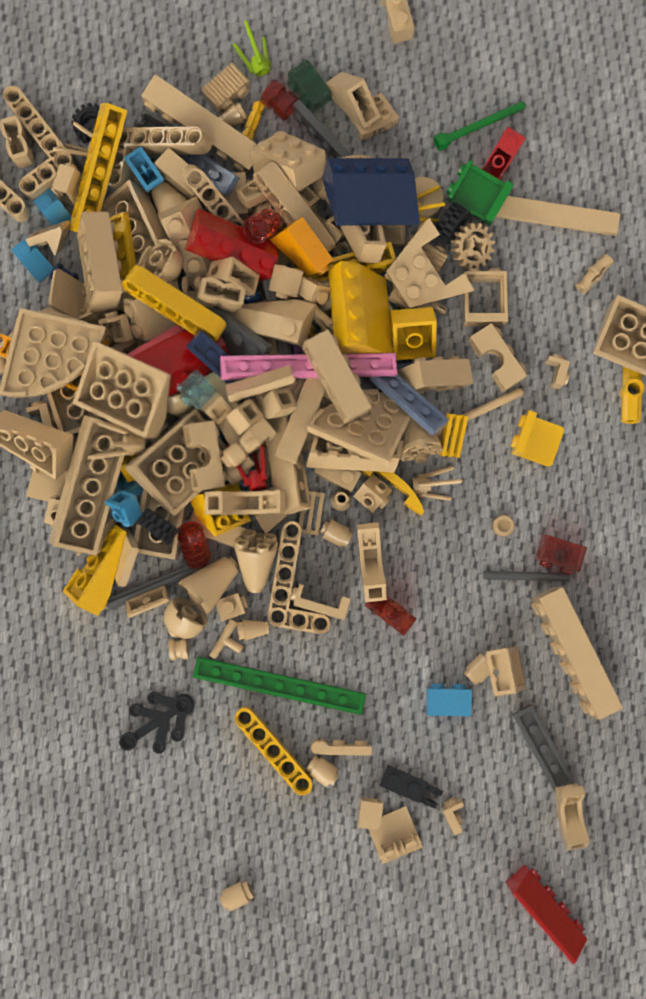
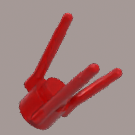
[227,445,267,492]

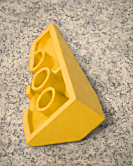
[62,524,127,616]

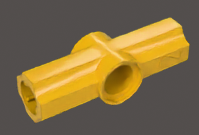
[619,366,645,424]

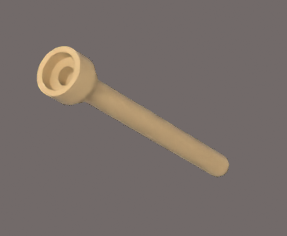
[436,388,524,439]

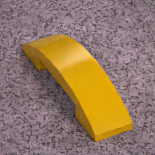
[358,470,424,516]

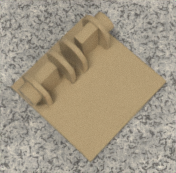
[347,93,400,141]
[26,464,69,502]
[369,806,423,864]

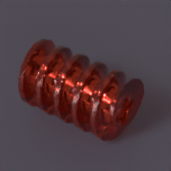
[177,521,211,569]

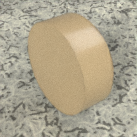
[492,515,515,537]

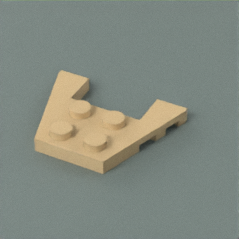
[386,218,474,308]

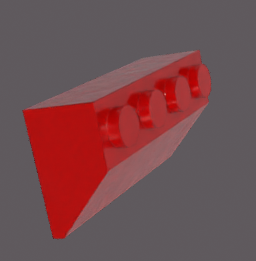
[185,208,278,282]
[133,329,229,397]
[505,865,588,964]

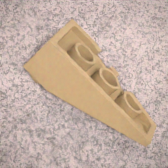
[229,299,317,347]

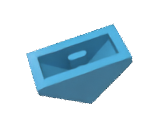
[124,146,165,192]

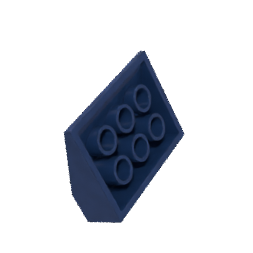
[322,158,420,226]

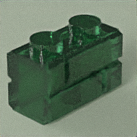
[287,60,332,114]

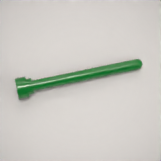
[433,101,526,152]

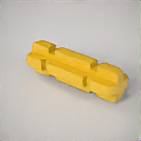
[242,101,265,141]

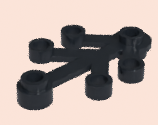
[119,691,195,754]

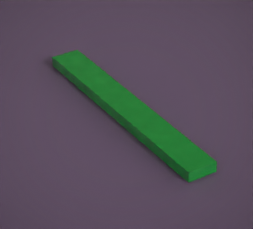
[193,656,366,715]

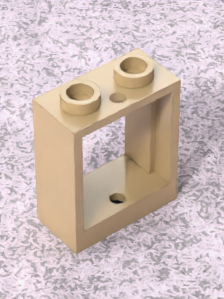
[462,268,508,327]
[486,646,526,696]

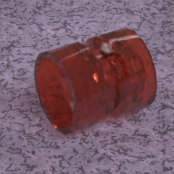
[260,80,300,121]
[243,209,281,244]

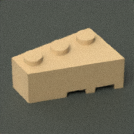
[397,356,474,394]

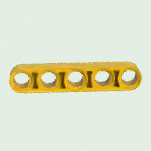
[122,265,226,343]
[235,706,312,795]

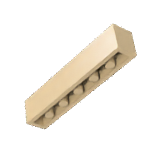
[141,74,258,173]

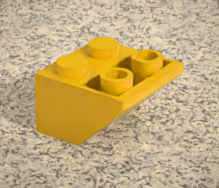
[191,482,251,536]

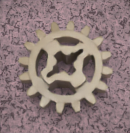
[450,223,495,269]

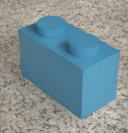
[426,683,472,716]

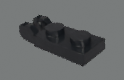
[379,765,443,809]

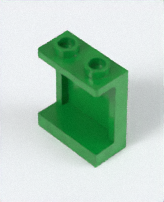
[446,160,514,226]

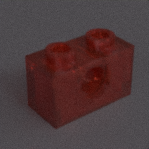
[534,534,587,575]

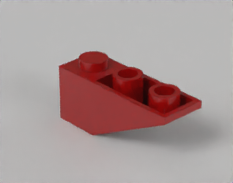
[482,127,527,180]

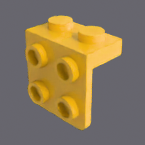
[510,410,564,467]

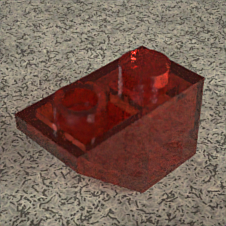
[364,596,416,636]

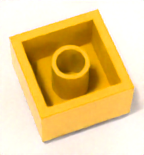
[390,307,437,360]

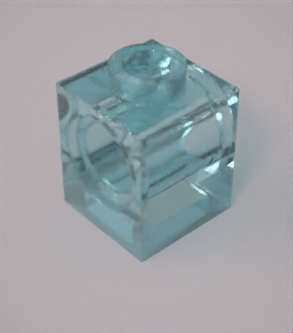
[177,370,217,410]

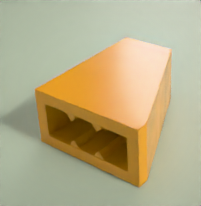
[270,217,333,277]

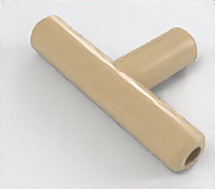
[209,619,243,659]

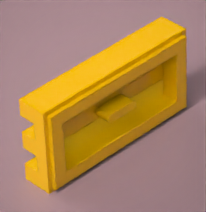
[438,413,469,458]

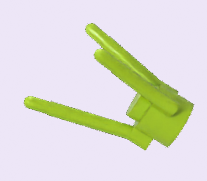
[232,20,272,77]

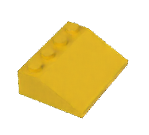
[328,261,393,354]

